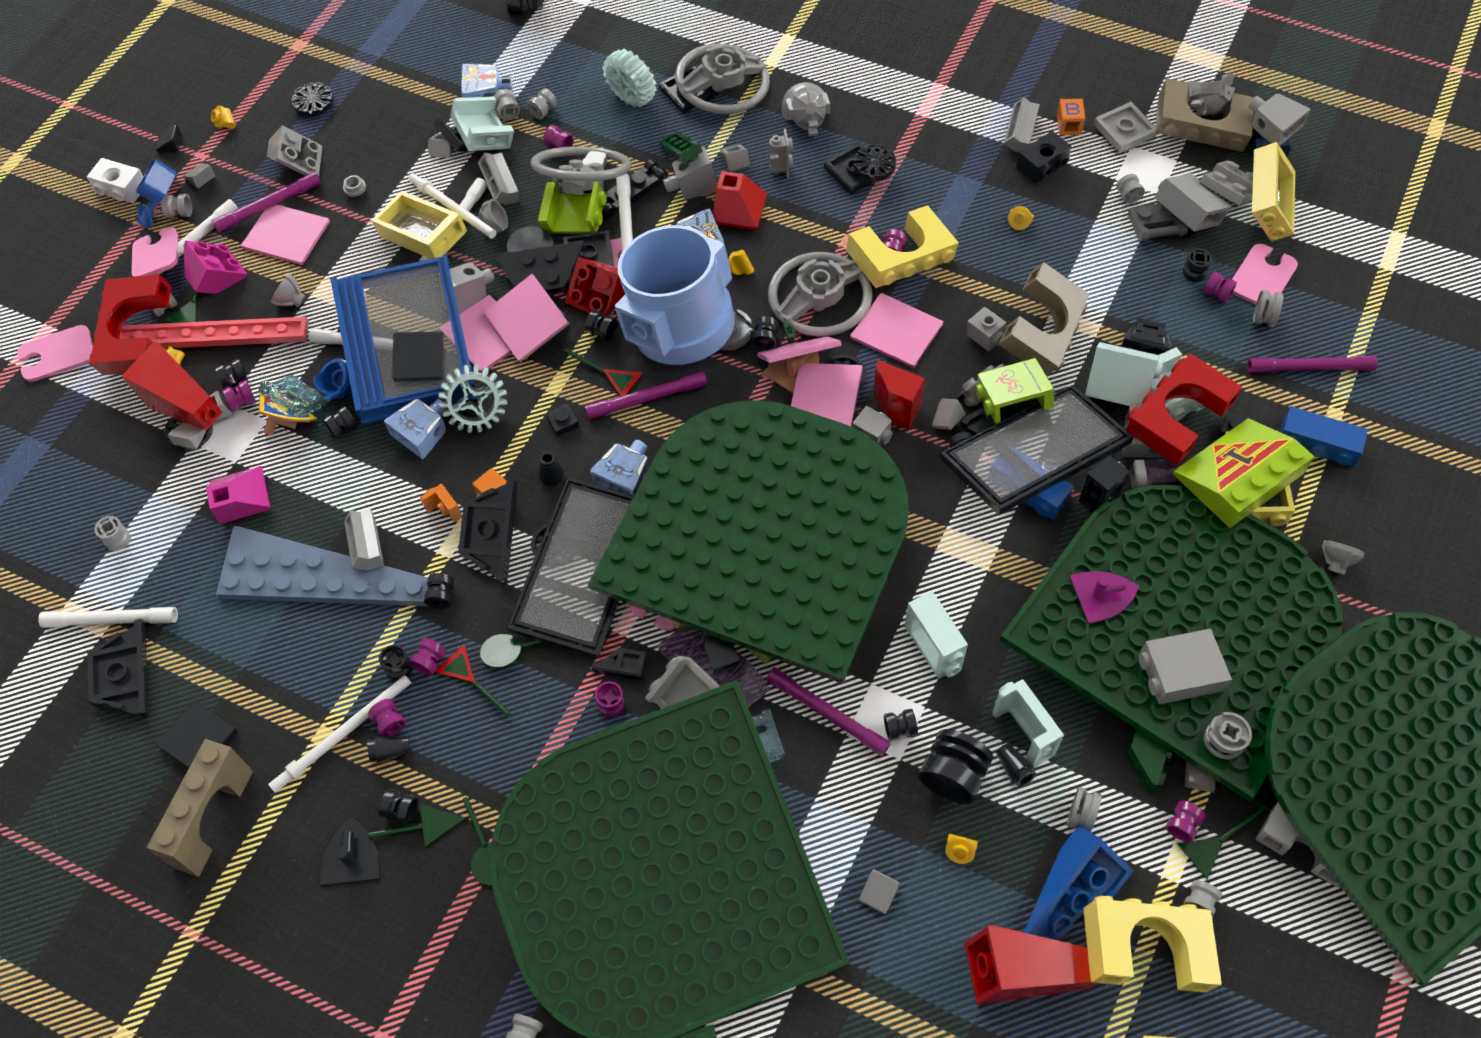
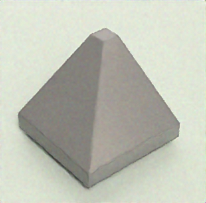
[1184,761,1215,793]

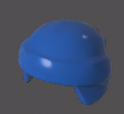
[313,358,352,401]

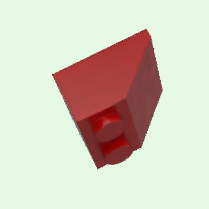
[873,360,925,429]

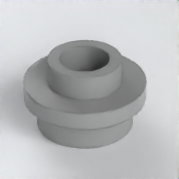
[343,175,366,197]

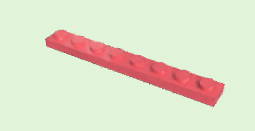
[120,317,309,349]

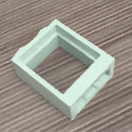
[905,591,968,679]

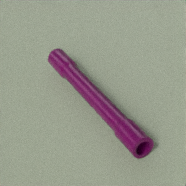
[212,172,322,233]
[1247,356,1377,373]
[585,372,707,420]
[766,667,891,756]

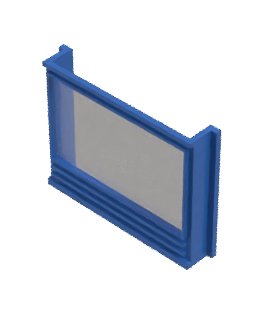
[330,254,479,425]

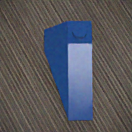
[1023,825,1134,941]

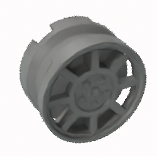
[1253,289,1283,327]
[1204,712,1252,760]
[1066,787,1102,832]

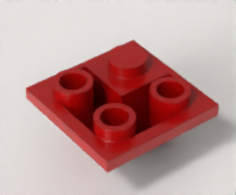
[713,171,767,231]
[565,258,625,317]

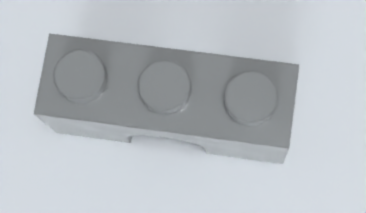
[1255,803,1340,888]

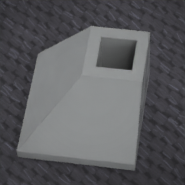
[267,125,322,176]

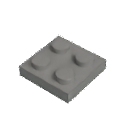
[1093,102,1157,153]

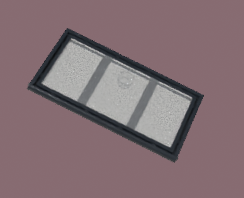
[939,385,1134,515]
[506,477,634,659]

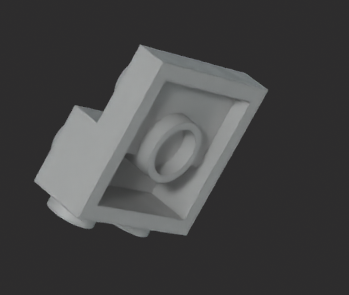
[1200,160,1253,206]

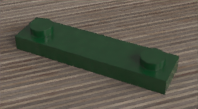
[658,131,703,163]

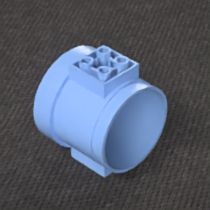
[615,225,735,365]

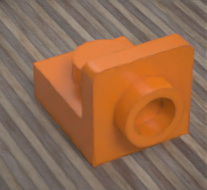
[420,483,462,523]

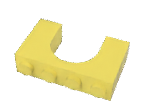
[846,205,959,288]
[1083,896,1222,993]

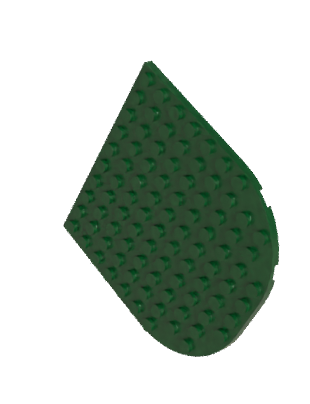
[588,400,909,684]
[1000,485,1343,802]
[1265,612,1481,985]
[490,680,850,1038]

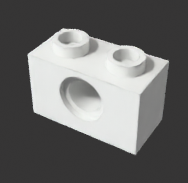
[87,158,143,203]

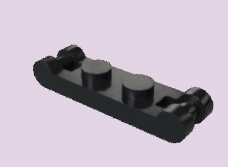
[602,159,669,218]

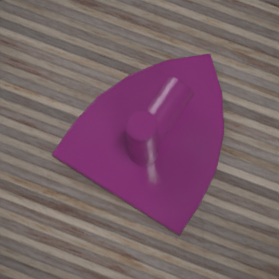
[1069,571,1139,624]

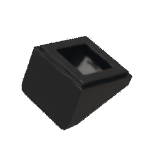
[155,124,182,152]

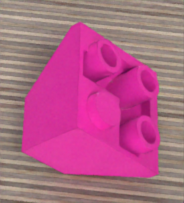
[184,241,247,294]
[206,466,271,524]

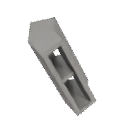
[1004,97,1040,152]
[478,153,520,205]
[344,509,384,571]

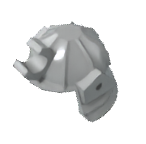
[1187,74,1235,116]
[782,82,830,137]

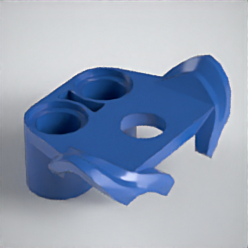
[135,159,177,228]

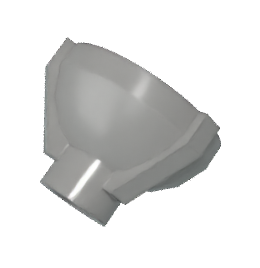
[477,199,508,233]
[270,274,306,307]
[1322,540,1365,575]

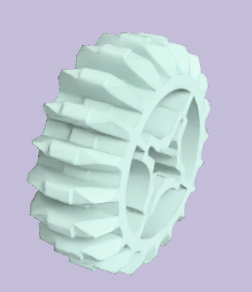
[602,49,657,107]
[439,365,507,433]

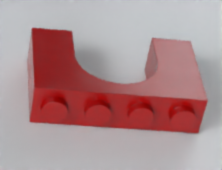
[89,274,172,375]
[1126,354,1242,466]

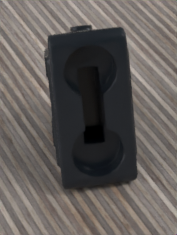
[1121,317,1172,355]

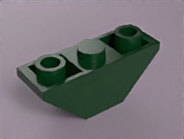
[1126,728,1173,793]

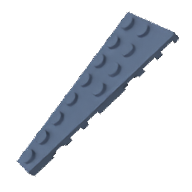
[216,526,429,606]

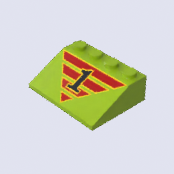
[1173,418,1314,528]

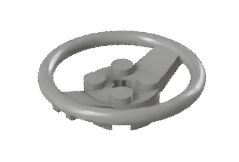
[675,43,770,114]
[531,147,632,195]
[768,252,872,337]

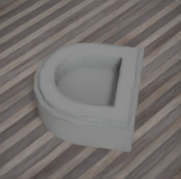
[1129,460,1147,489]

